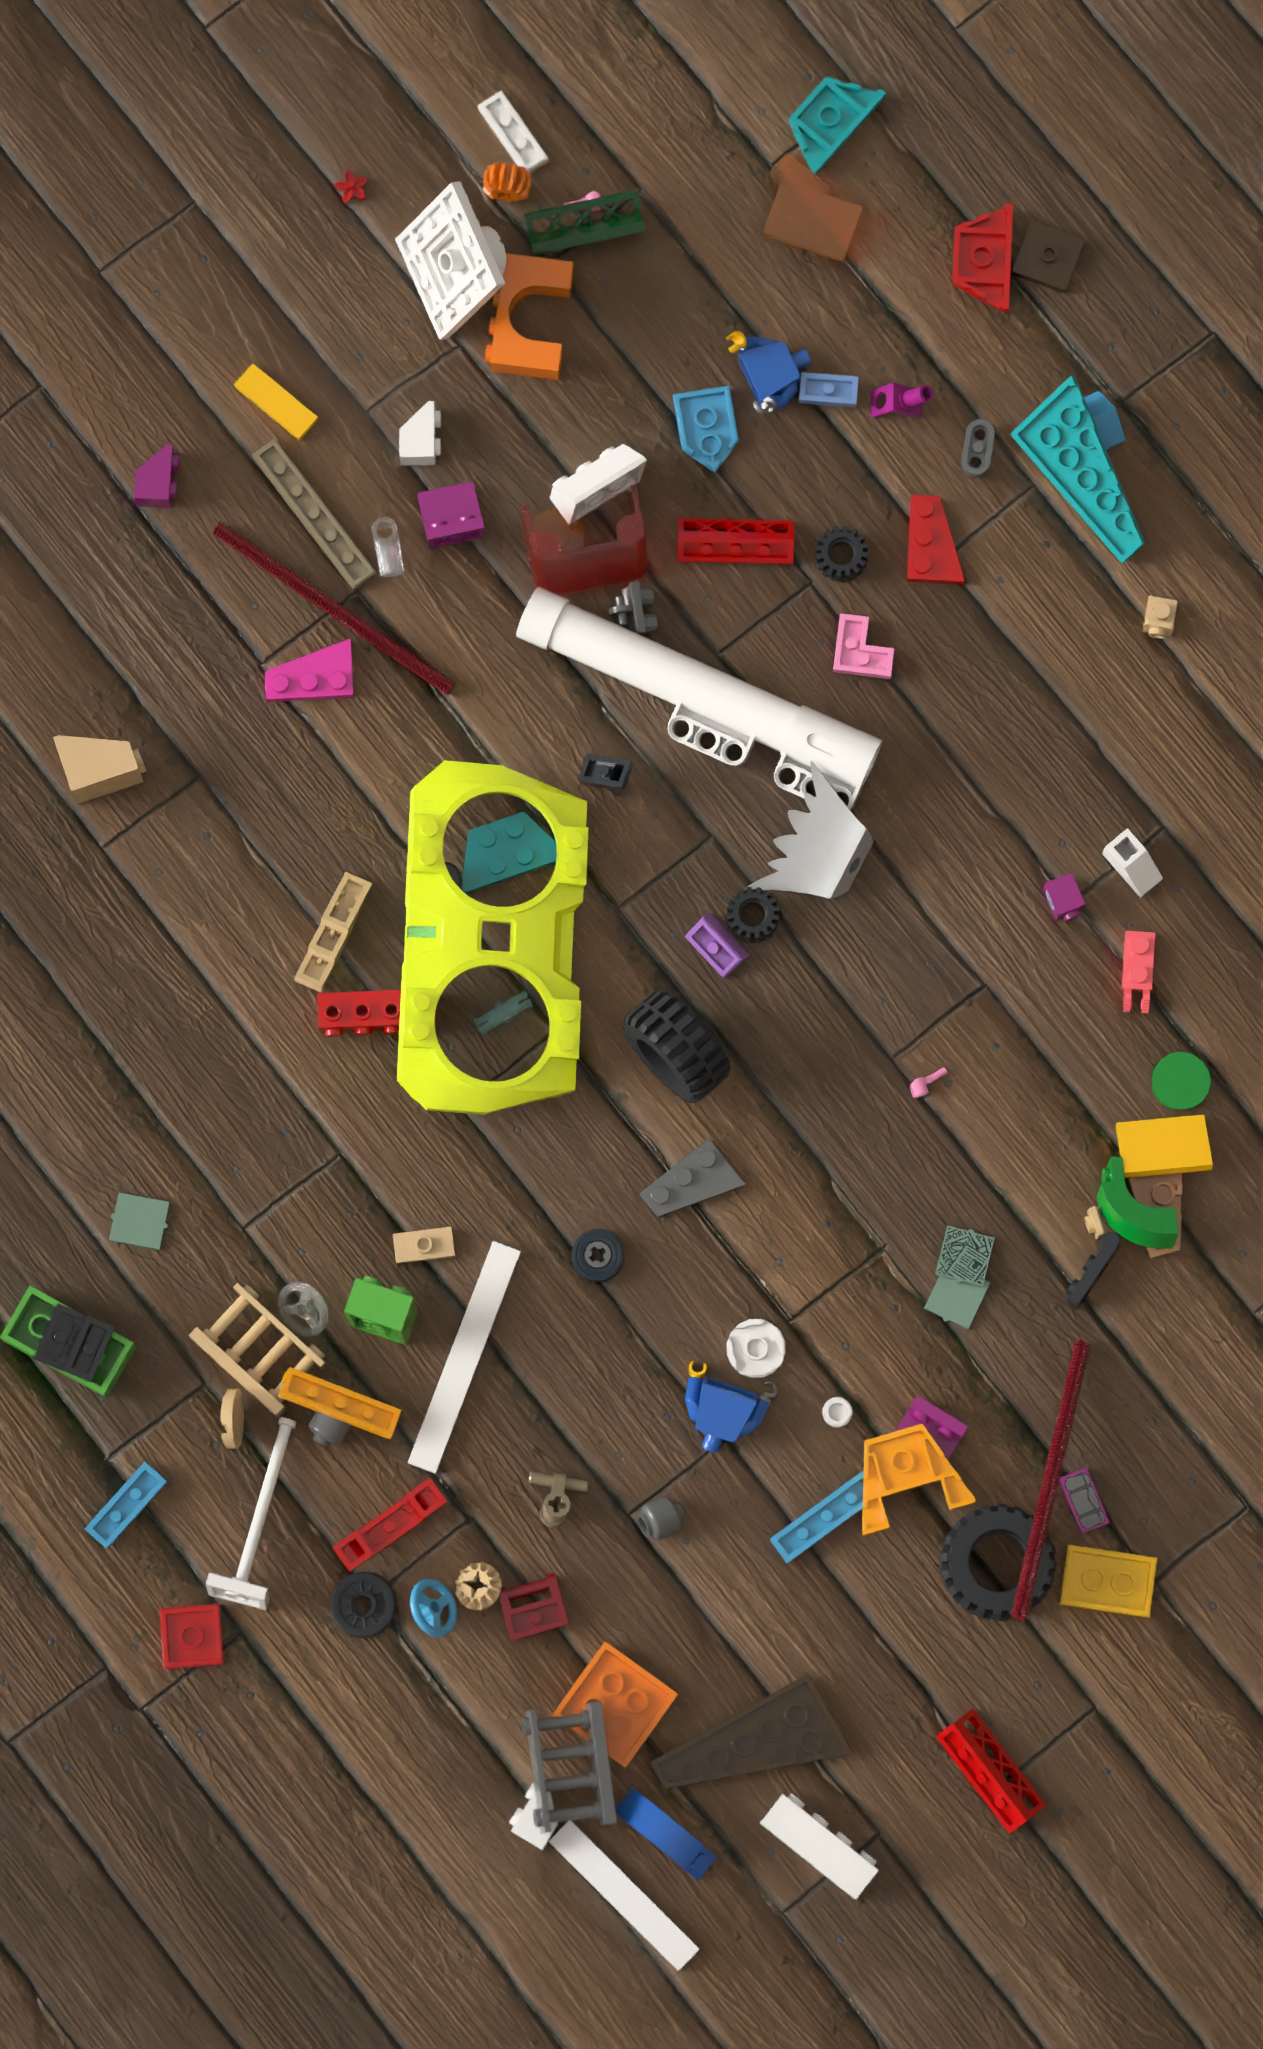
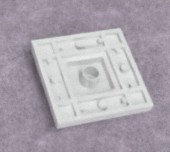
[396,181,506,340]

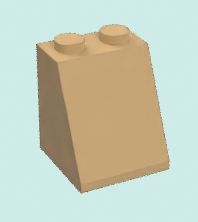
[53,735,146,804]

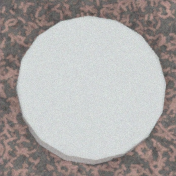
[727,1319,785,1378]

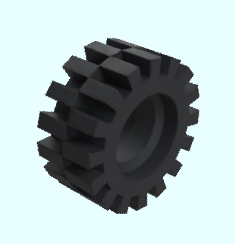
[815,526,868,582]
[727,887,780,943]

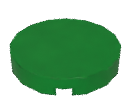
[1151,1052,1211,1111]

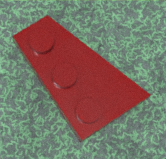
[906,495,965,585]

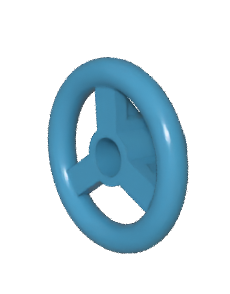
[410,1579,458,1637]

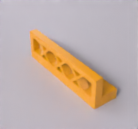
[278,1367,401,1439]

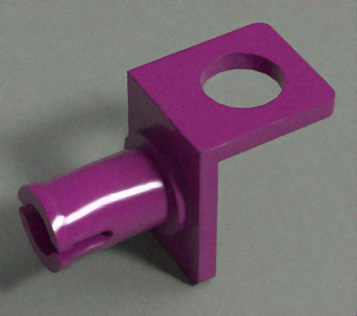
[871,383,934,418]

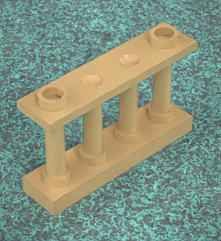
[188,1283,326,1418]

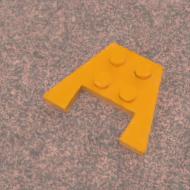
[862,1424,976,1536]

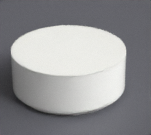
[822,1397,852,1428]

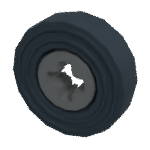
[571,1229,624,1282]

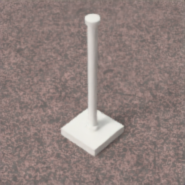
[206,1417,296,1611]

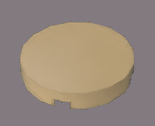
[221,1388,244,1449]

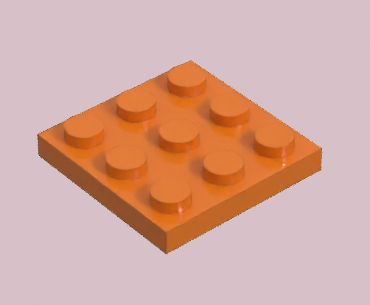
[552,1641,678,1769]

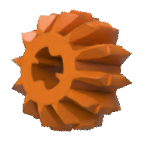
[483,161,532,203]

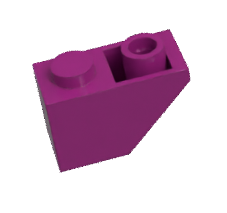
[134,444,180,508]

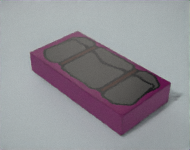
[1059,1467,1109,1535]

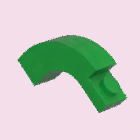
[1097,1156,1179,1249]

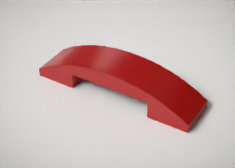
[332,1478,447,1572]

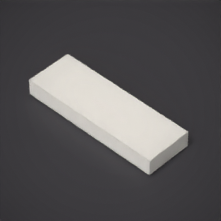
[478,90,549,173]

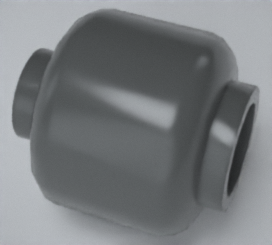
[308,1411,352,1448]
[637,1496,684,1540]

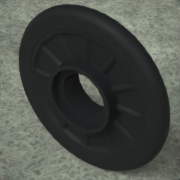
[330,1572,396,1638]

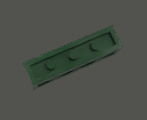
[524,190,646,255]

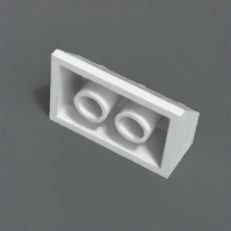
[550,444,647,525]

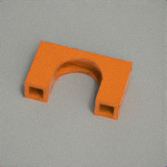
[485,253,574,380]

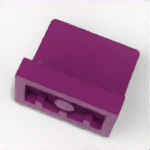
[417,482,486,549]
[896,1395,968,1460]

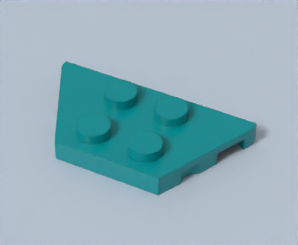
[789,77,886,176]
[462,811,557,894]

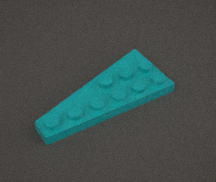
[1010,375,1146,563]

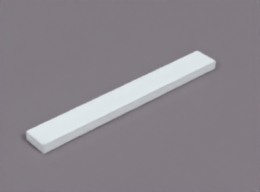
[408,1241,521,1474]

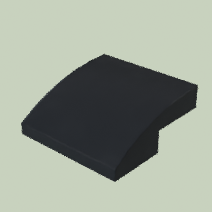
[33,1303,115,1382]

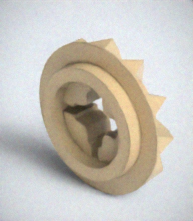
[455,1562,502,1610]

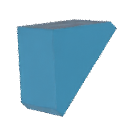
[1084,391,1126,451]

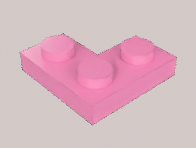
[833,613,894,679]

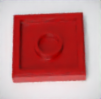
[160,1604,224,1670]

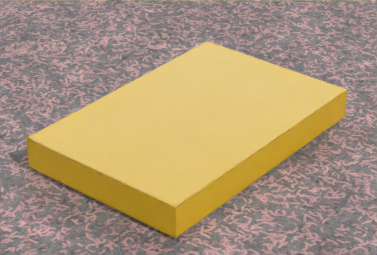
[1116,1115,1213,1178]
[1059,1545,1157,1618]

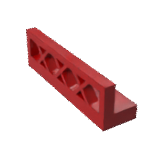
[677,518,794,564]
[936,1708,1046,1834]

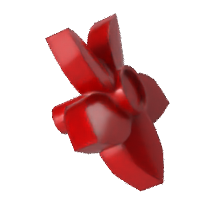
[333,170,367,204]

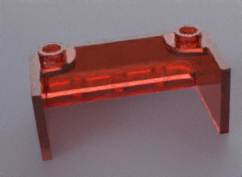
[520,485,648,595]

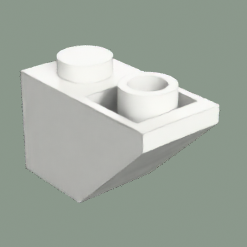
[399,401,441,465]
[1102,828,1163,898]
[509,1782,558,1851]

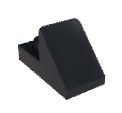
[577,754,634,796]

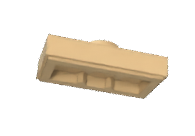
[393,1227,455,1264]

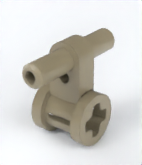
[528,1472,589,1528]

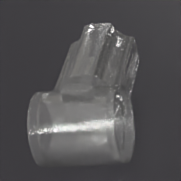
[372,517,405,578]

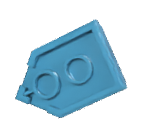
[673,386,739,473]

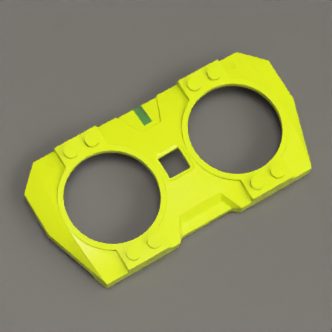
[397,760,588,1115]

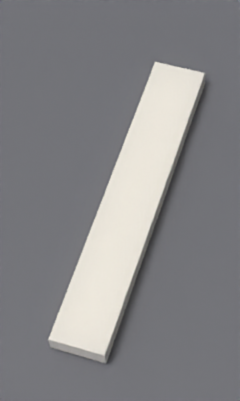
[549,1820,699,1971]

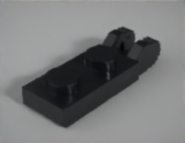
[1066,1231,1120,1310]

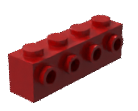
[317,990,438,1037]

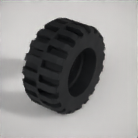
[622,990,731,1103]
[940,1504,1057,1621]

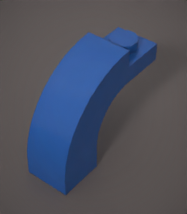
[615,1788,717,1880]

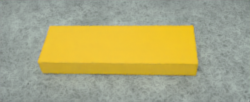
[234,364,318,441]

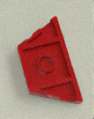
[952,204,1013,313]

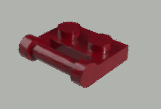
[499,1572,569,1641]

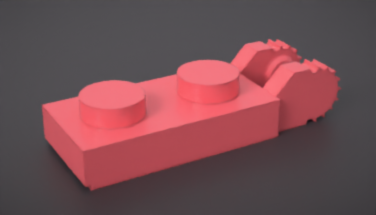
[1122,931,1155,1014]

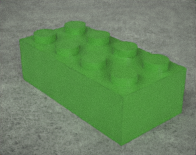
[344,1276,418,1346]
[0,1285,137,1398]

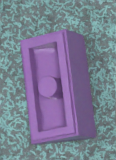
[684,914,749,979]

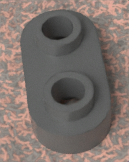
[961,419,995,478]

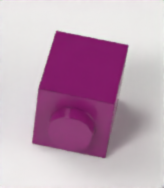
[1043,873,1085,922]

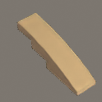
[295,872,372,992]

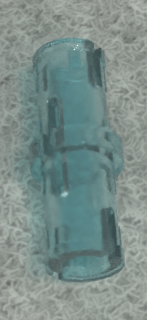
[473,990,533,1036]

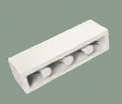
[760,1794,878,1899]

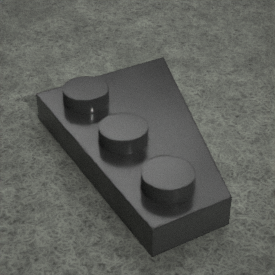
[639,1139,746,1218]

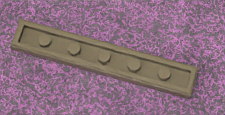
[251,438,377,591]

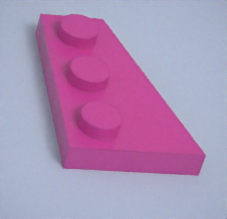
[265,638,354,702]

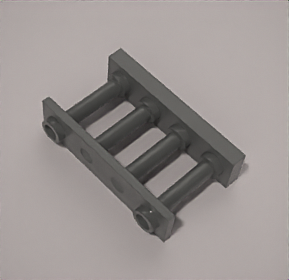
[521,1701,617,1834]

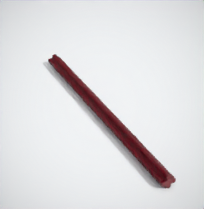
[213,521,456,696]
[1011,1340,1091,1621]

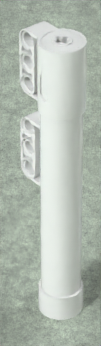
[516,587,882,810]

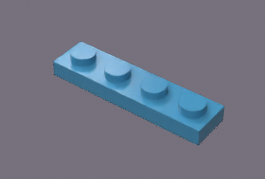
[769,1470,864,1564]

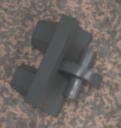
[608,581,658,635]

